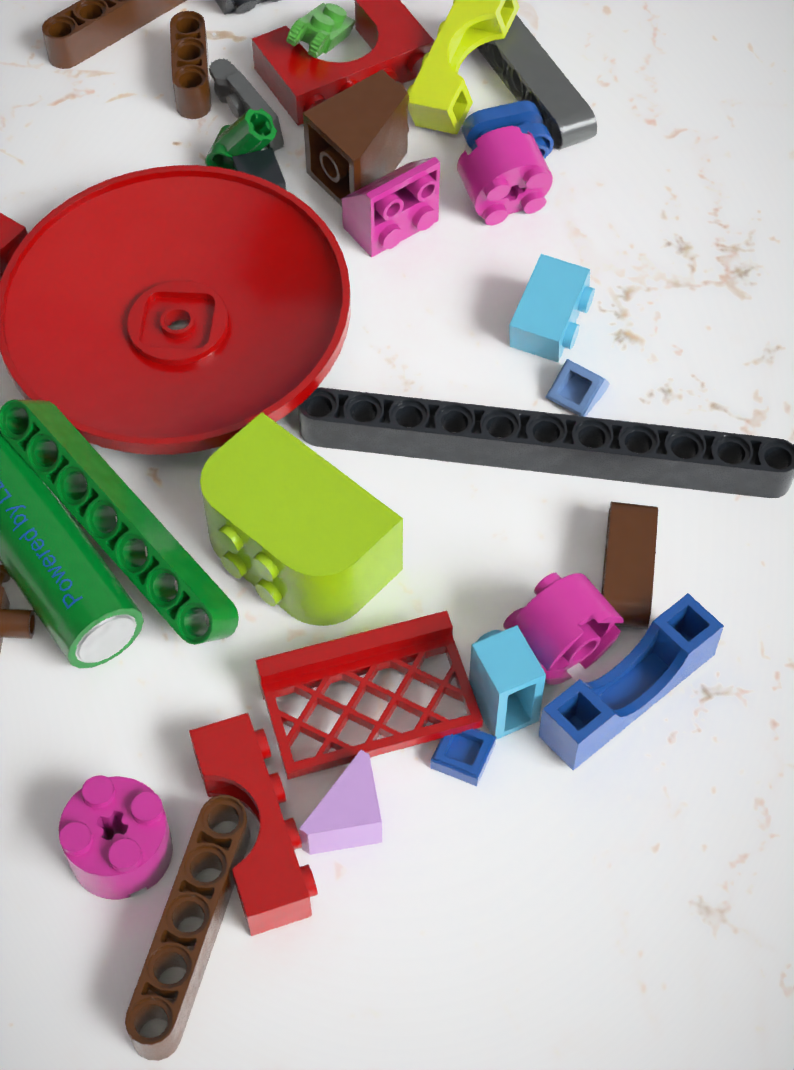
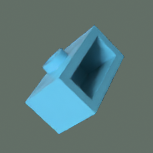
[509,254,595,363]
[469,625,546,740]

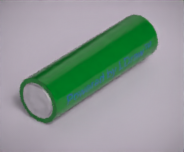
[0,432,144,669]

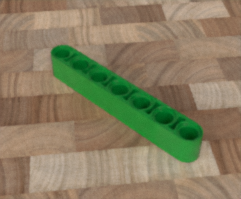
[0,399,239,645]

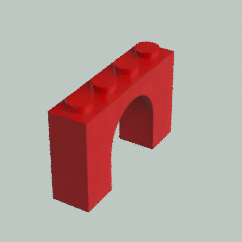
[252,0,434,126]

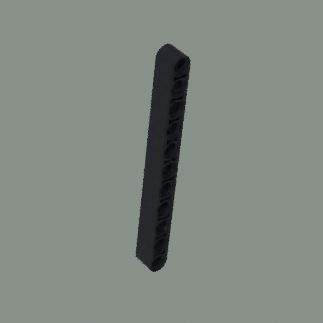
[298,387,794,498]

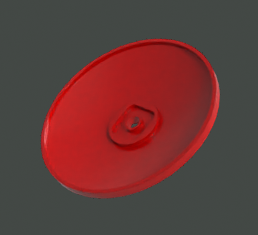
[0,165,351,455]

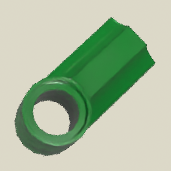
[205,108,277,170]

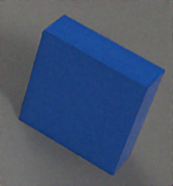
[430,719,497,787]

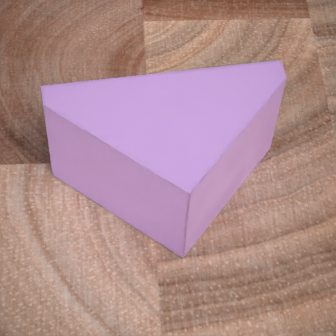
[299,750,382,855]

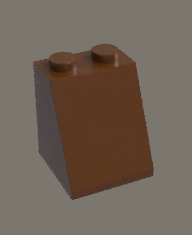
[303,69,409,207]

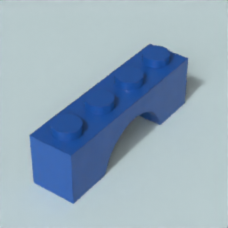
[538,593,724,771]

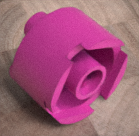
[457,126,553,226]
[503,572,623,685]
[59,775,173,900]

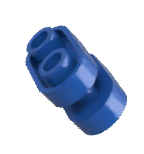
[462,100,554,159]

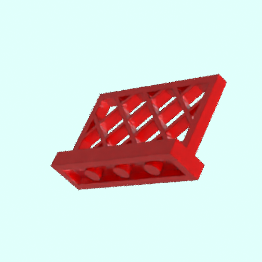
[255,610,483,780]

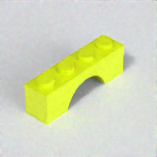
[407,0,519,135]

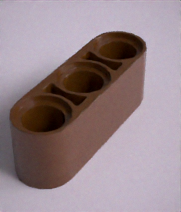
[170,11,212,119]
[601,501,658,630]

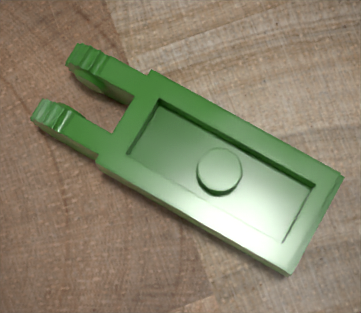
[286,3,356,58]

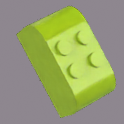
[200,412,403,626]

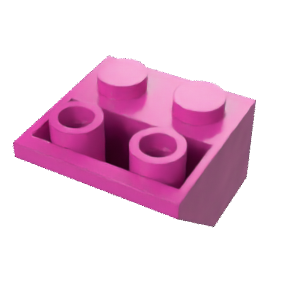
[342,157,440,258]

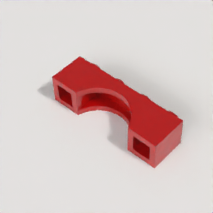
[189,713,318,936]

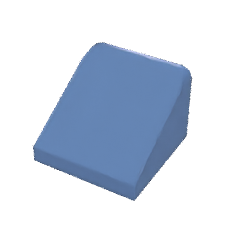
[546,359,610,417]

